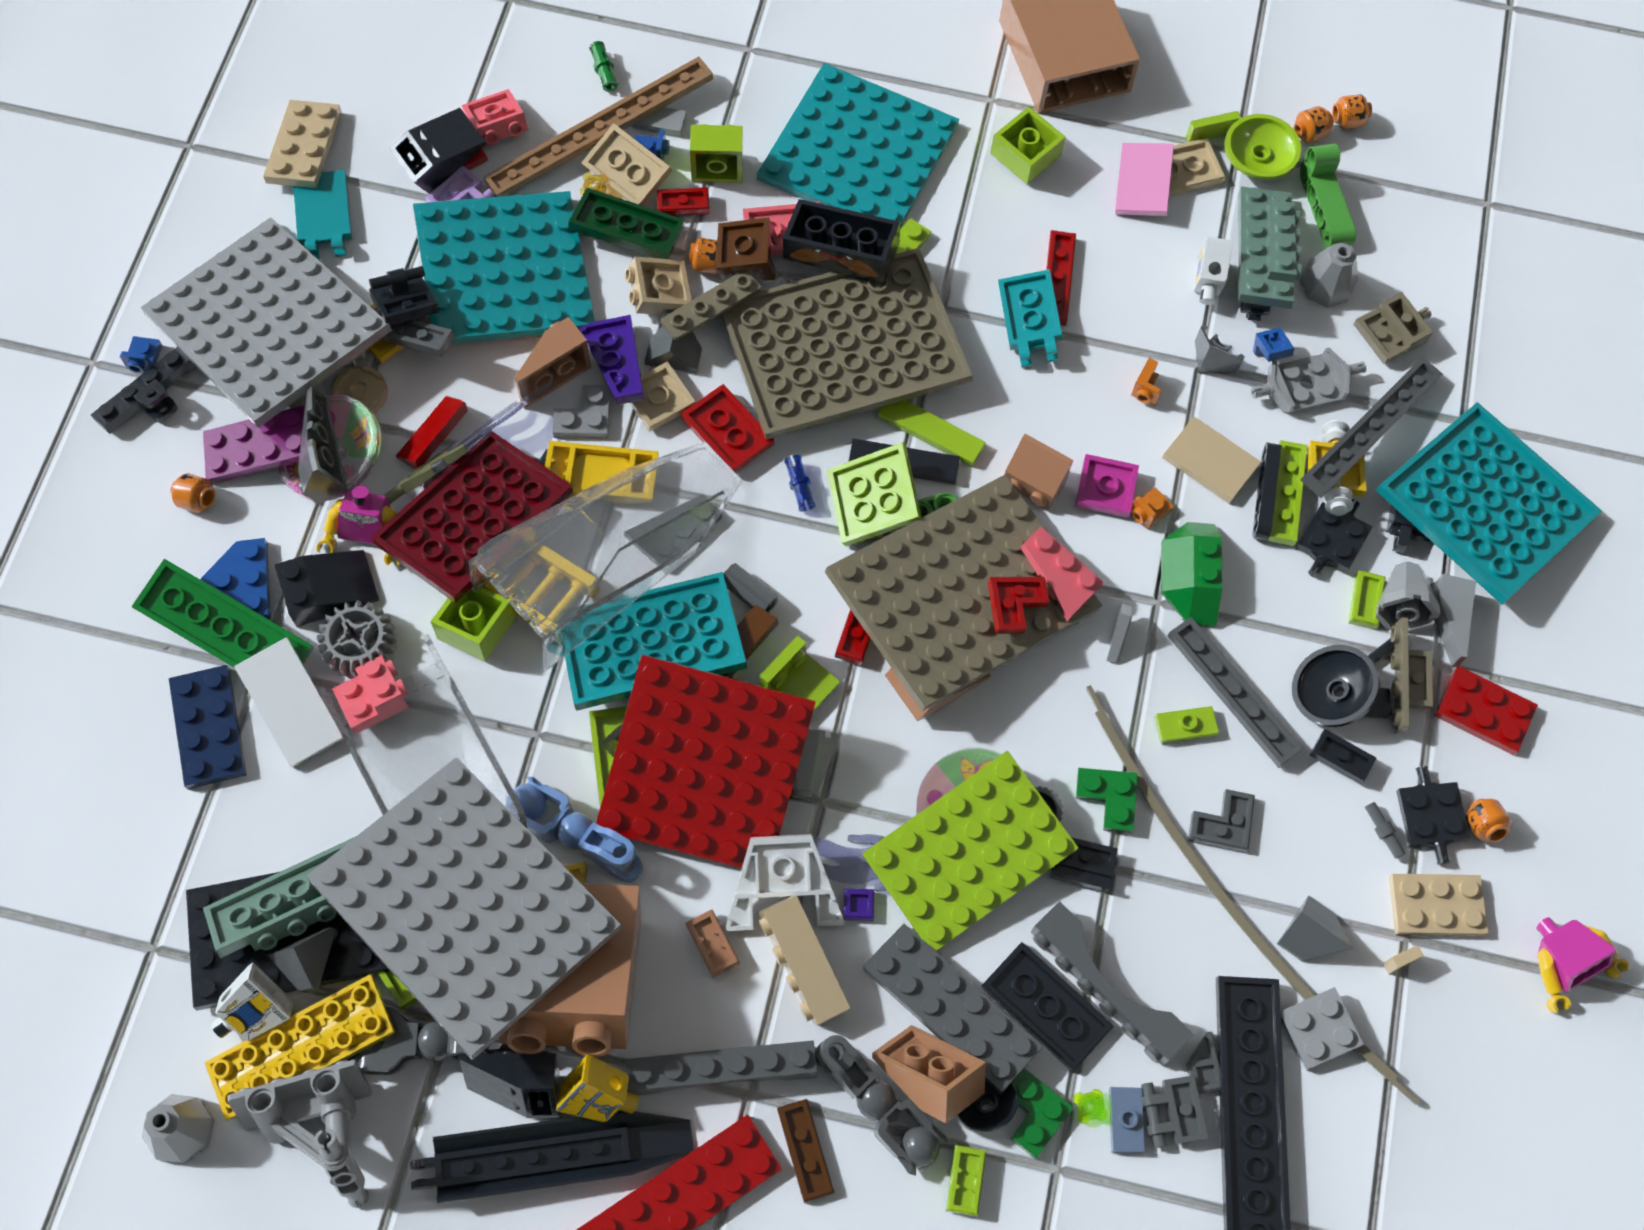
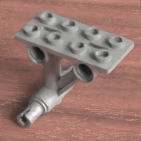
[228,1060,372,1208]

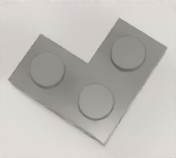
[553,385,610,438]

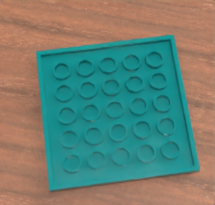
[757,63,959,228]
[413,191,595,343]
[1376,402,1602,605]

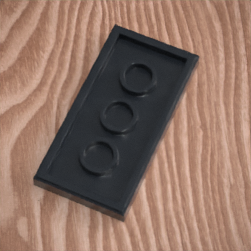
[981,942,1114,1073]

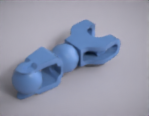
[508,777,643,883]

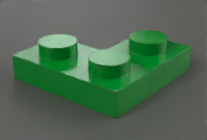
[1076,767,1137,833]
[1010,1069,1074,1159]

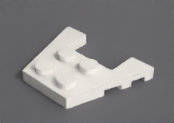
[726,834,844,931]

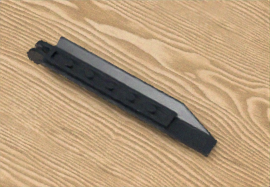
[410,1110,694,1204]

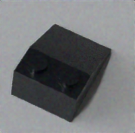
[274,550,380,627]

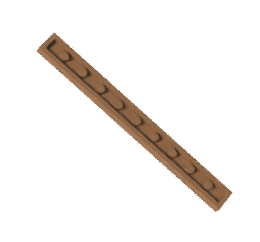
[484,56,713,197]

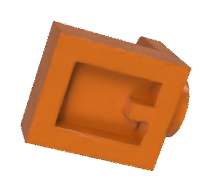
[1131,358,1162,406]
[1131,487,1174,529]

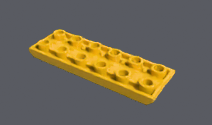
[204,974,395,1121]

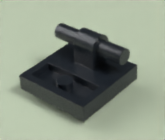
[369,266,439,326]

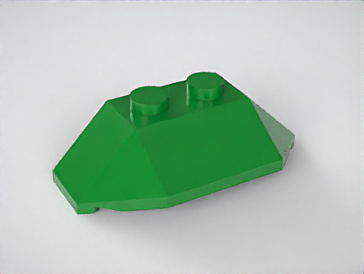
[1161,522,1222,628]

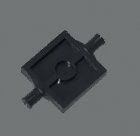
[1296,499,1373,578]
[1396,766,1470,865]

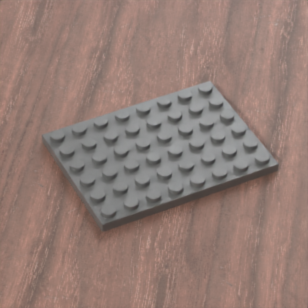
[140,217,392,428]
[307,757,622,1060]

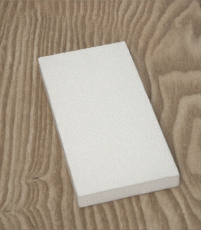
[234,637,345,768]

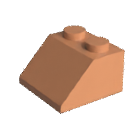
[1004,434,1074,510]

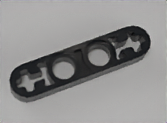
[1252,442,1281,541]

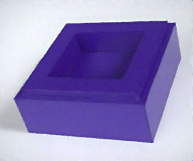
[843,888,874,921]

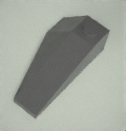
[298,386,348,504]

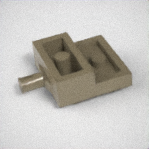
[1353,292,1433,364]

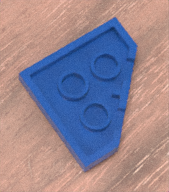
[200,538,271,620]

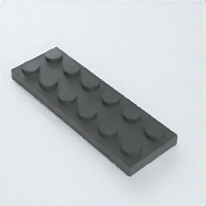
[863,923,1043,1095]

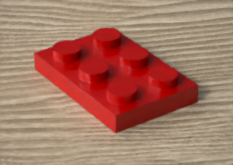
[681,384,775,475]
[1434,665,1538,756]

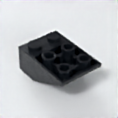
[389,107,487,194]
[459,1051,561,1118]

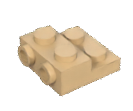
[625,257,692,315]

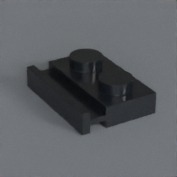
[1050,837,1118,892]

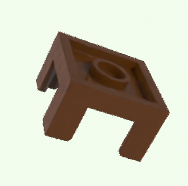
[716,217,777,282]

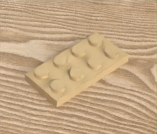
[263,100,342,189]

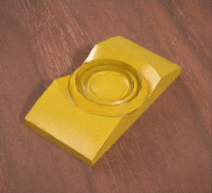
[545,441,659,506]

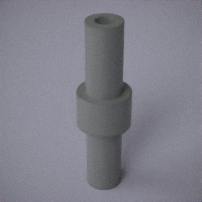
[1365,802,1406,859]

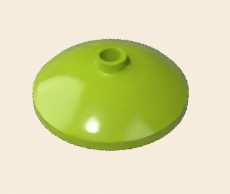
[1224,114,1301,180]

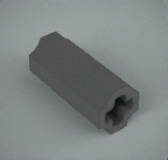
[723,563,778,613]

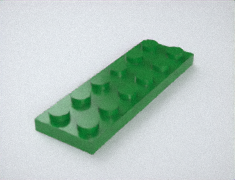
[131,559,314,668]

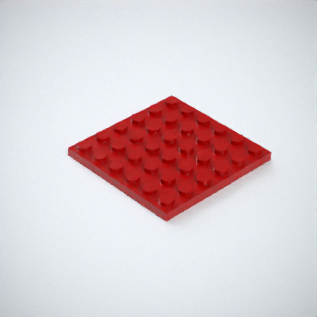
[596,654,816,868]

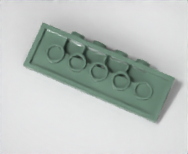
[1238,186,1302,309]
[203,836,356,958]

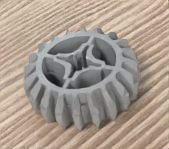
[317,600,397,677]

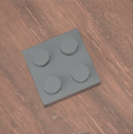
[1281,987,1364,1070]

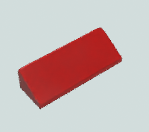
[396,396,468,470]

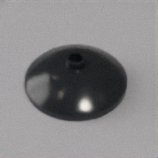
[1292,645,1380,727]

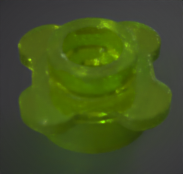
[1073,1089,1108,1124]

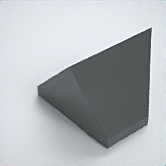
[644,307,702,373]
[1195,324,1245,373]
[1277,896,1353,961]
[267,927,336,993]

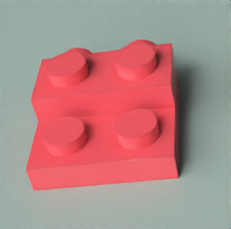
[461,89,529,145]
[332,655,409,735]

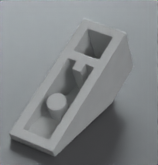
[1430,574,1476,667]

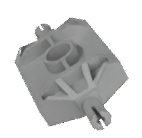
[1251,348,1366,413]

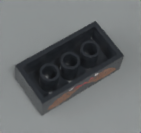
[782,199,900,282]

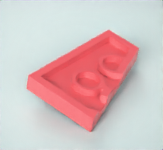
[1021,527,1104,621]

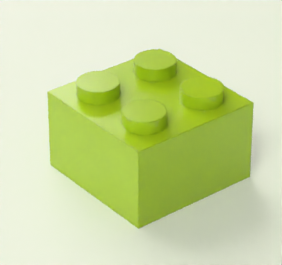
[990,106,1066,184]
[690,124,743,183]
[430,584,516,661]

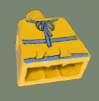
[556,1055,639,1122]

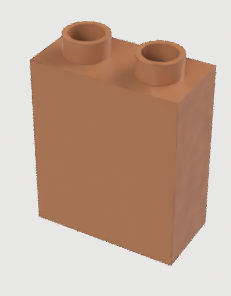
[999,0,1140,113]
[498,883,641,1057]

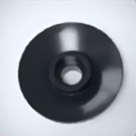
[958,1081,1018,1132]

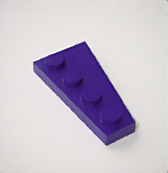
[579,315,645,405]

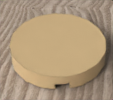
[332,366,388,414]

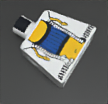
[1193,236,1233,305]
[211,962,294,1040]

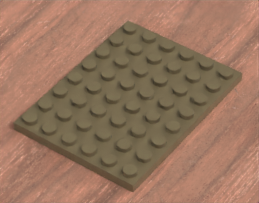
[721,248,973,440]
[825,475,1103,711]

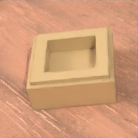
[1383,946,1424,974]

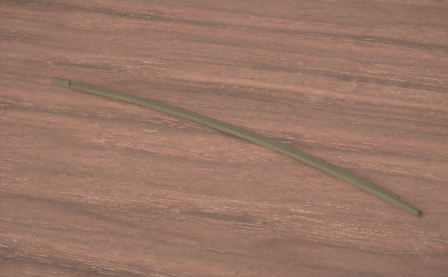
[1086,685,1419,1105]

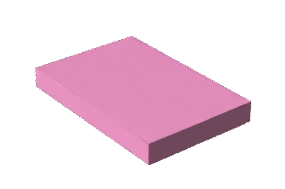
[1115,143,1174,216]

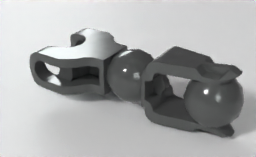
[357,1007,515,1075]
[815,1035,948,1176]

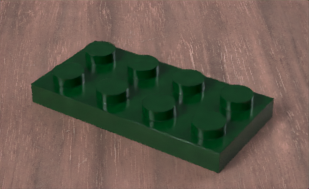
[568,187,685,259]

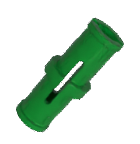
[589,41,619,92]

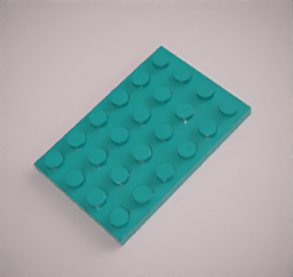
[558,572,747,711]

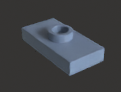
[1109,1087,1145,1153]

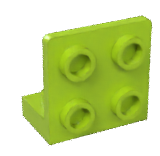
[759,636,839,712]

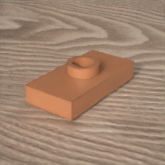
[685,909,740,979]

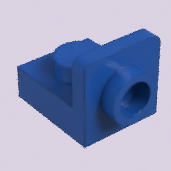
[635,129,670,161]
[1253,327,1294,362]
[119,336,162,373]

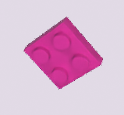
[1075,454,1139,518]

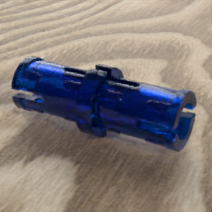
[784,455,816,512]

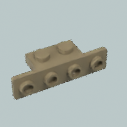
[661,271,761,340]
[1390,617,1433,734]

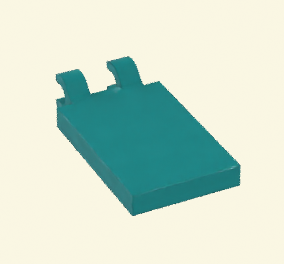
[293,170,352,259]
[998,269,1063,367]

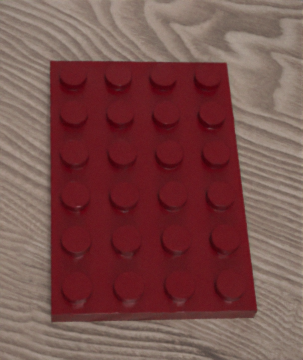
[371,430,573,603]

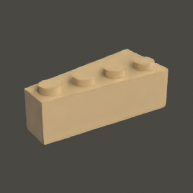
[757,895,850,1025]

